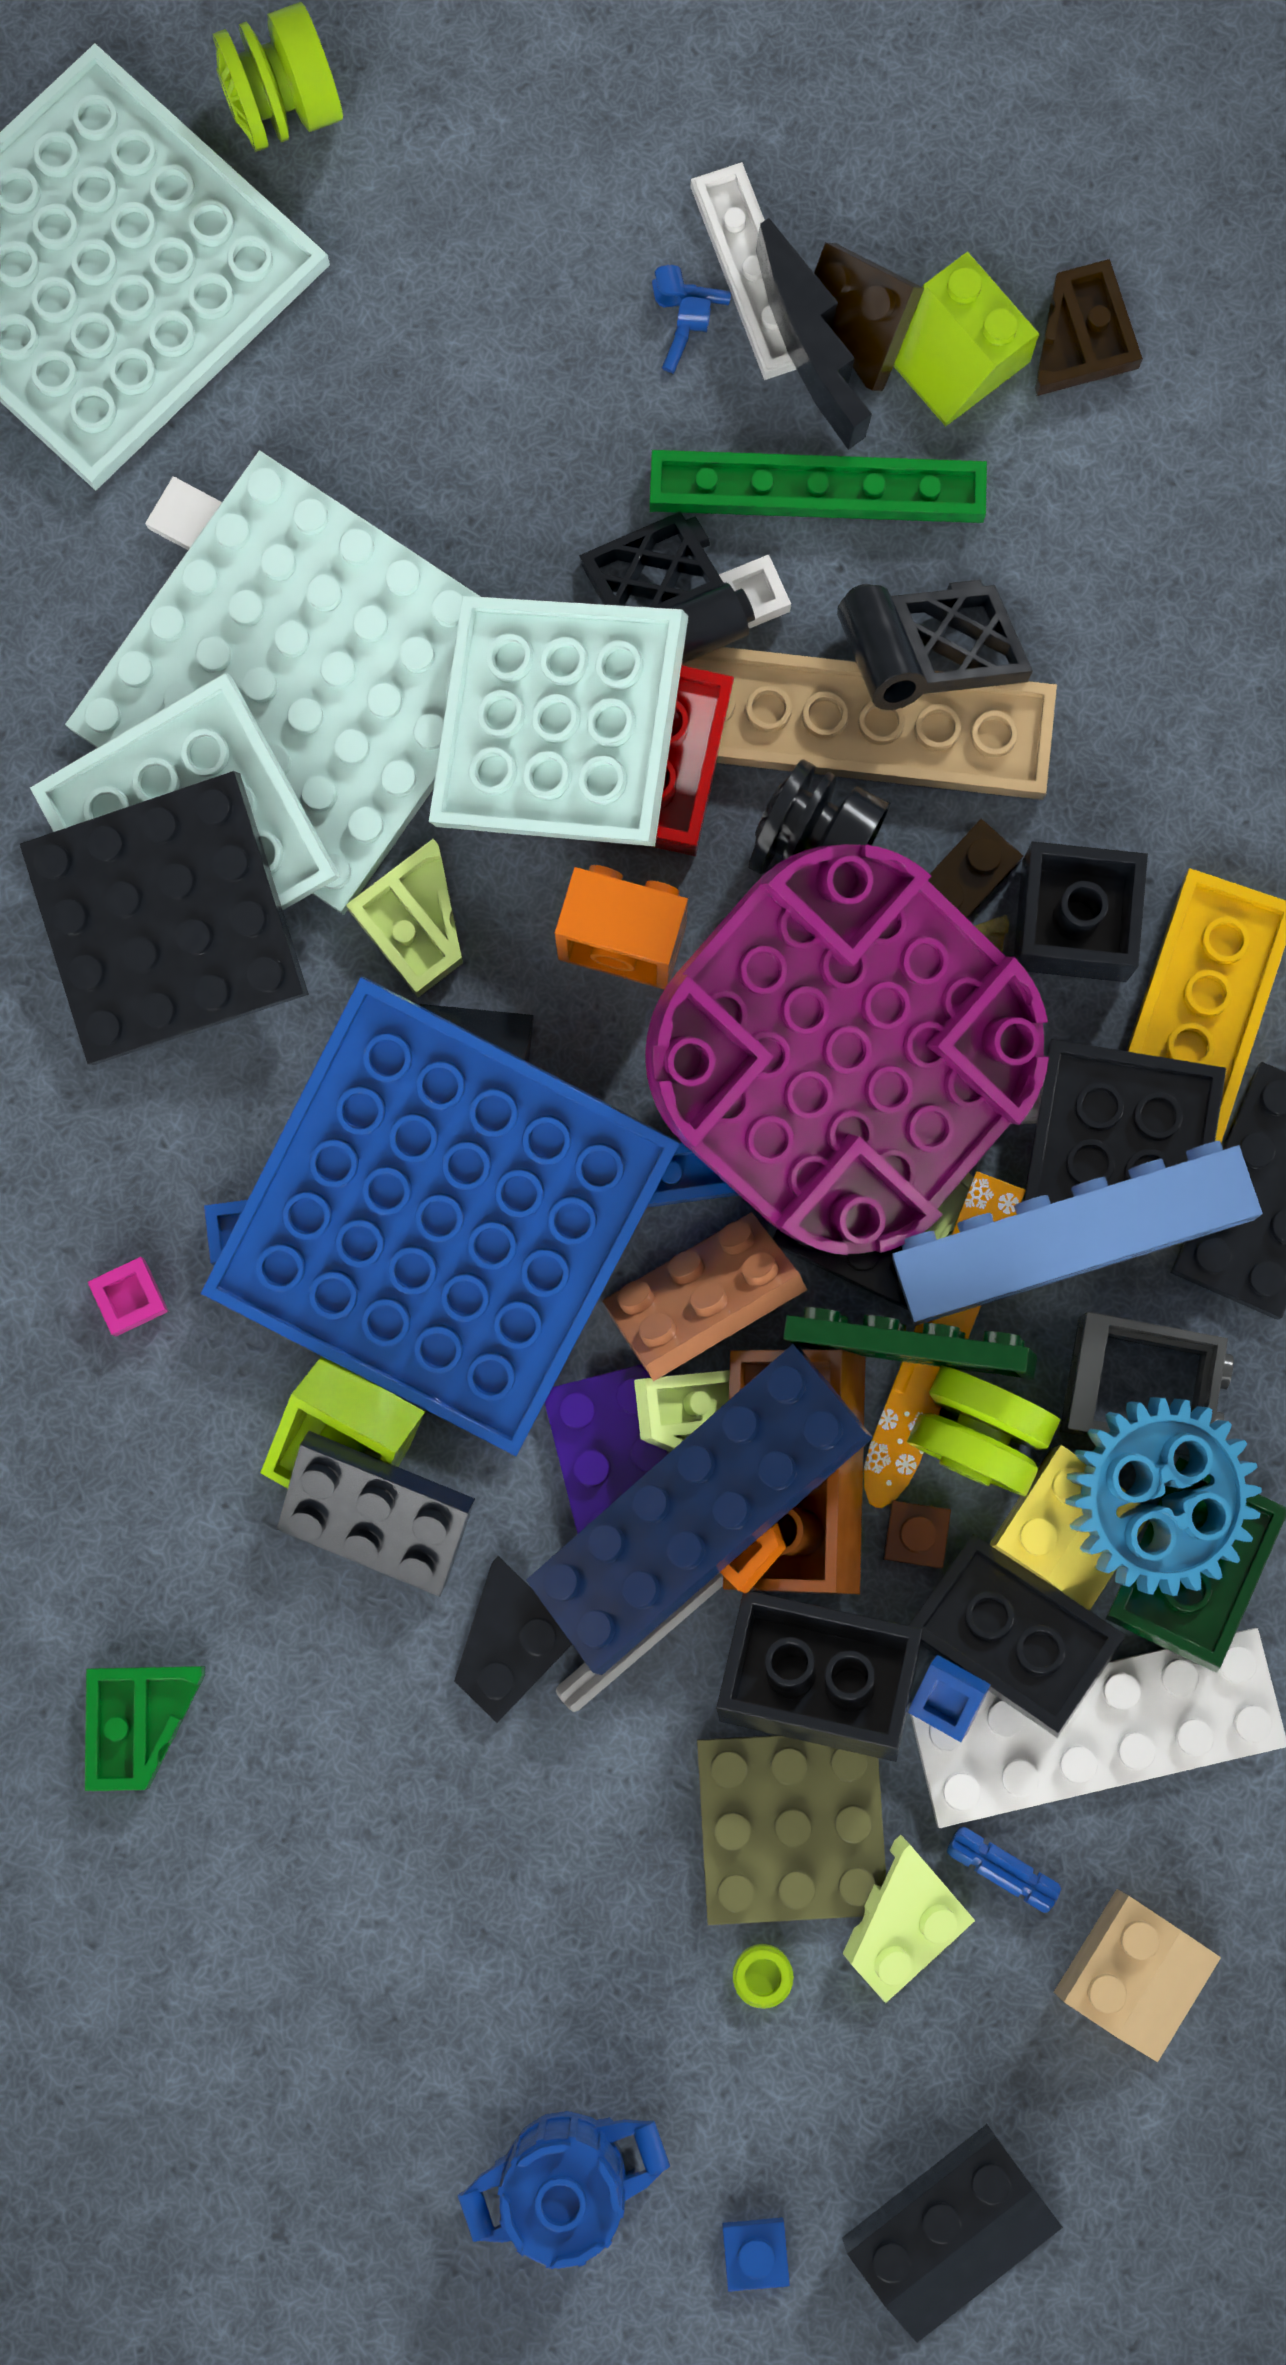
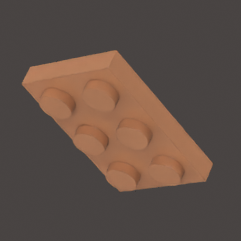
[602,1212,807,1382]

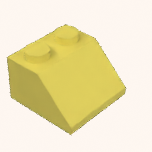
[990,1445,1147,1611]

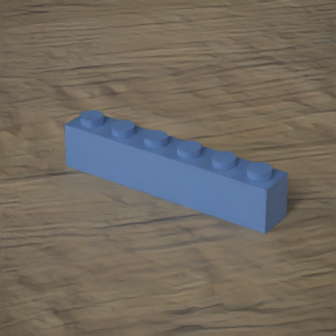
[892,1141,1263,1326]

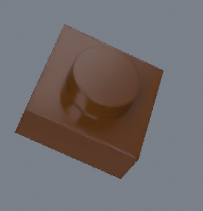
[883,1500,951,1569]

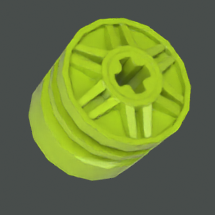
[213,2,343,152]

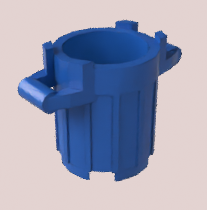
[457,2111,670,2269]

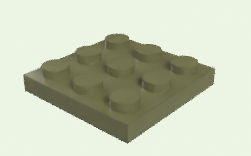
[697,1735,886,1925]

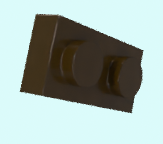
[928,819,1023,919]

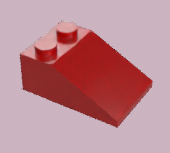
[650,665,734,857]

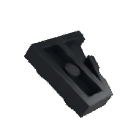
[454,1556,572,1723]

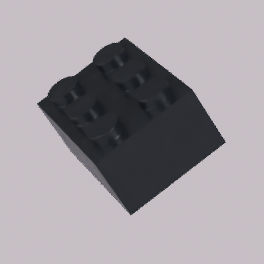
[716,1591,923,1762]

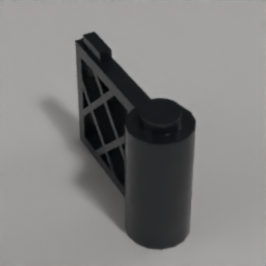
[579,511,755,665]
[837,580,1033,710]

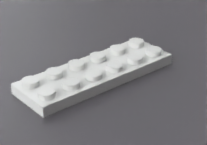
[910,1628,1286,1828]

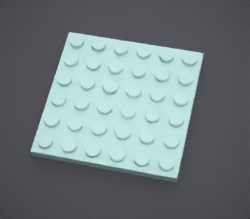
[0,43,330,491]
[65,450,481,915]

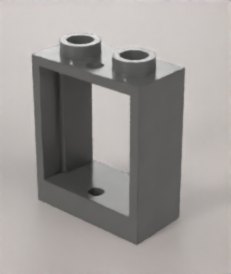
[1059,1312,1234,1457]

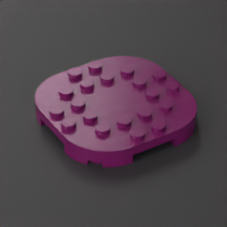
[645,844,1049,1255]

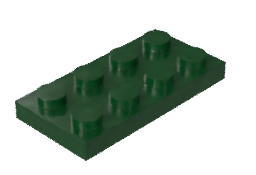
[783,1307,1037,1380]

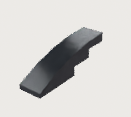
[756,218,872,450]

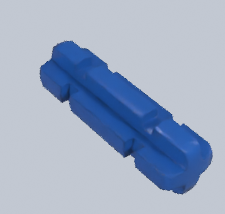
[947,1827,1061,1913]

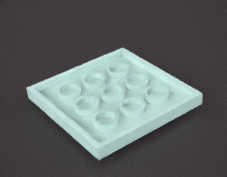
[429,596,688,846]
[30,673,340,910]

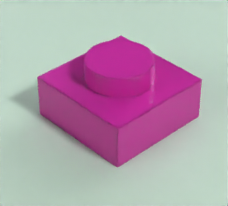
[88,1257,169,1337]

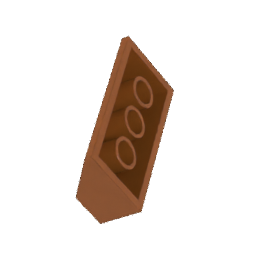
[723,1350,866,1595]

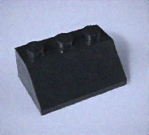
[842,2124,1063,2343]

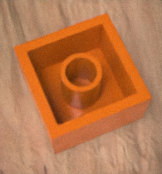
[555,865,688,989]

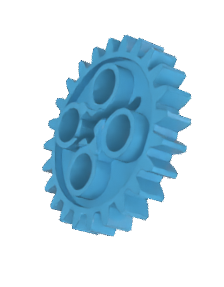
[1065,1397,1262,1596]

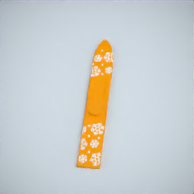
[864,1171,1026,1509]

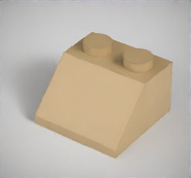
[1054,1889,1221,2062]

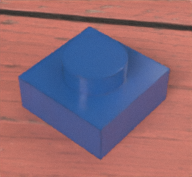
[908,1655,991,1742]
[722,2218,790,2292]

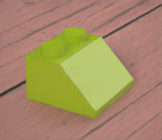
[894,251,1039,427]
[260,1356,425,1489]

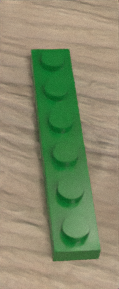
[650,450,987,523]

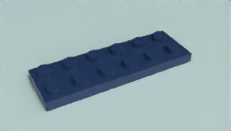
[526,1344,873,1675]

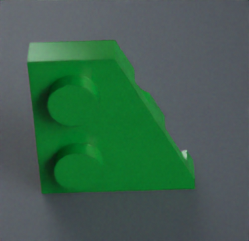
[85,1666,205,1791]

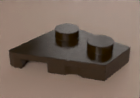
[1035,259,1143,396]

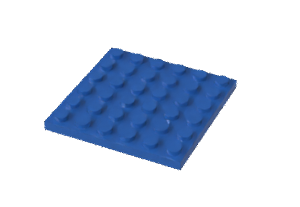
[200,977,680,1456]

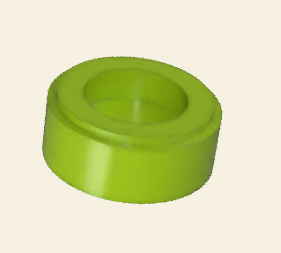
[732,1944,794,2009]

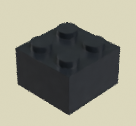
[1014,841,1148,982]

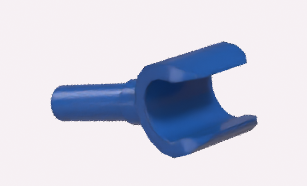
[652,265,731,307]
[662,297,711,374]

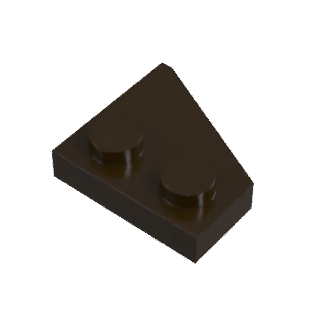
[814,242,924,391]

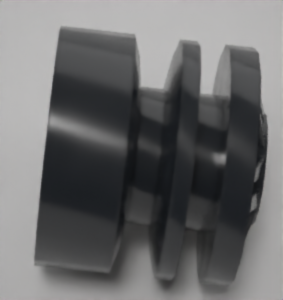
[748,759,891,874]

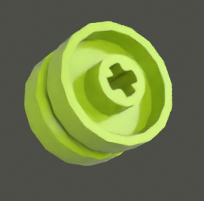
[907,1365,1061,1497]

